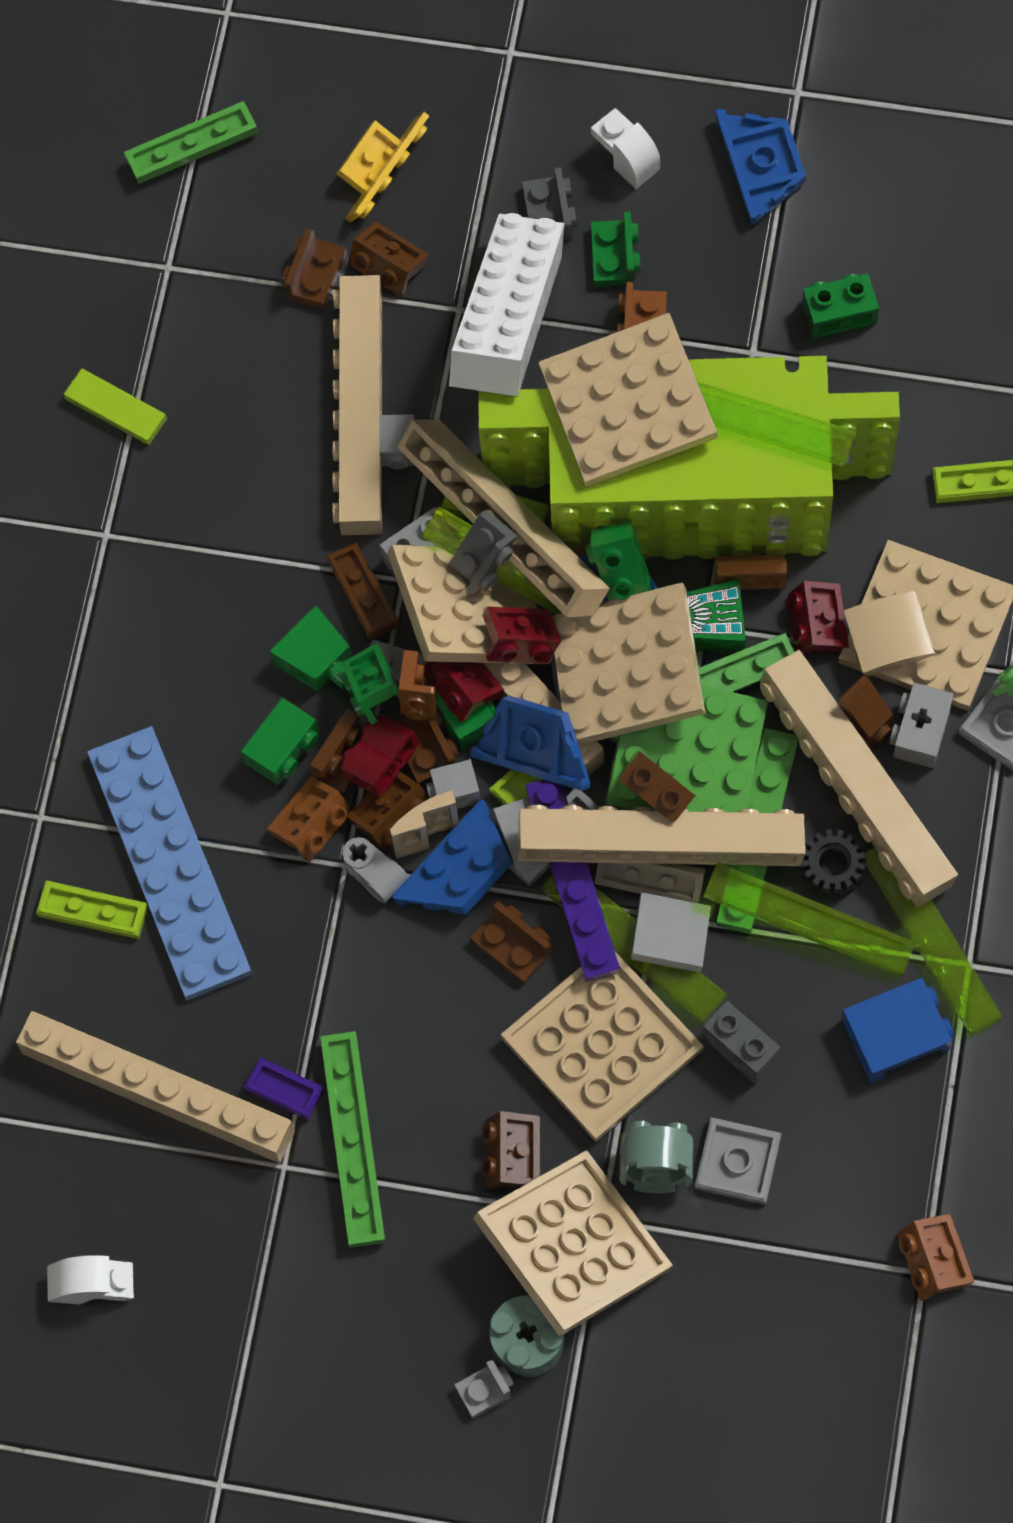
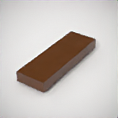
[326,542,400,641]

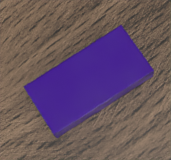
[244,1057,324,1121]

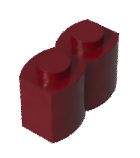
[341,714,419,797]

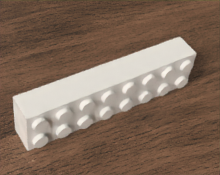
[449,213,565,396]

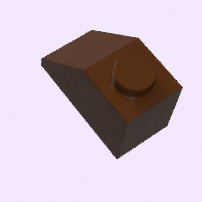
[839,675,893,749]

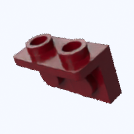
[787,581,849,656]
[482,606,561,664]
[424,661,504,722]

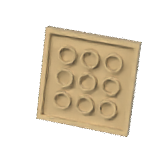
[539,313,718,487]
[838,540,1013,711]
[388,545,554,664]
[552,583,705,745]
[501,951,704,1142]
[473,1150,673,1337]

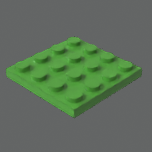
[604,685,768,813]

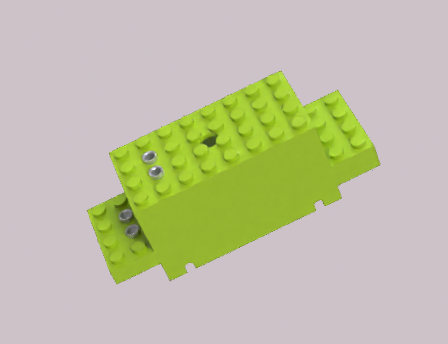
[478,356,900,560]

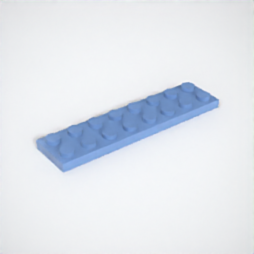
[87,726,253,1001]

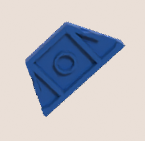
[715,109,806,224]
[470,696,590,791]
[391,799,513,914]

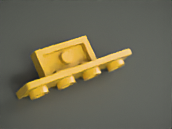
[336,112,429,223]

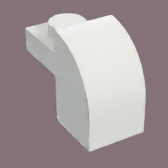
[591,108,660,189]
[47,1256,134,1305]

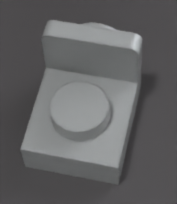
[454,1359,514,1419]

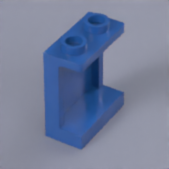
[841,978,954,1083]

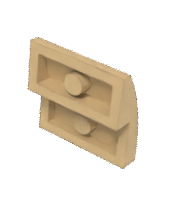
[844,591,935,676]
[390,790,459,859]

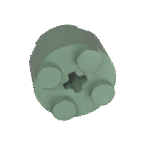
[619,1121,693,1194]
[490,1295,564,1377]

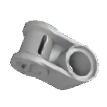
[343,837,409,904]

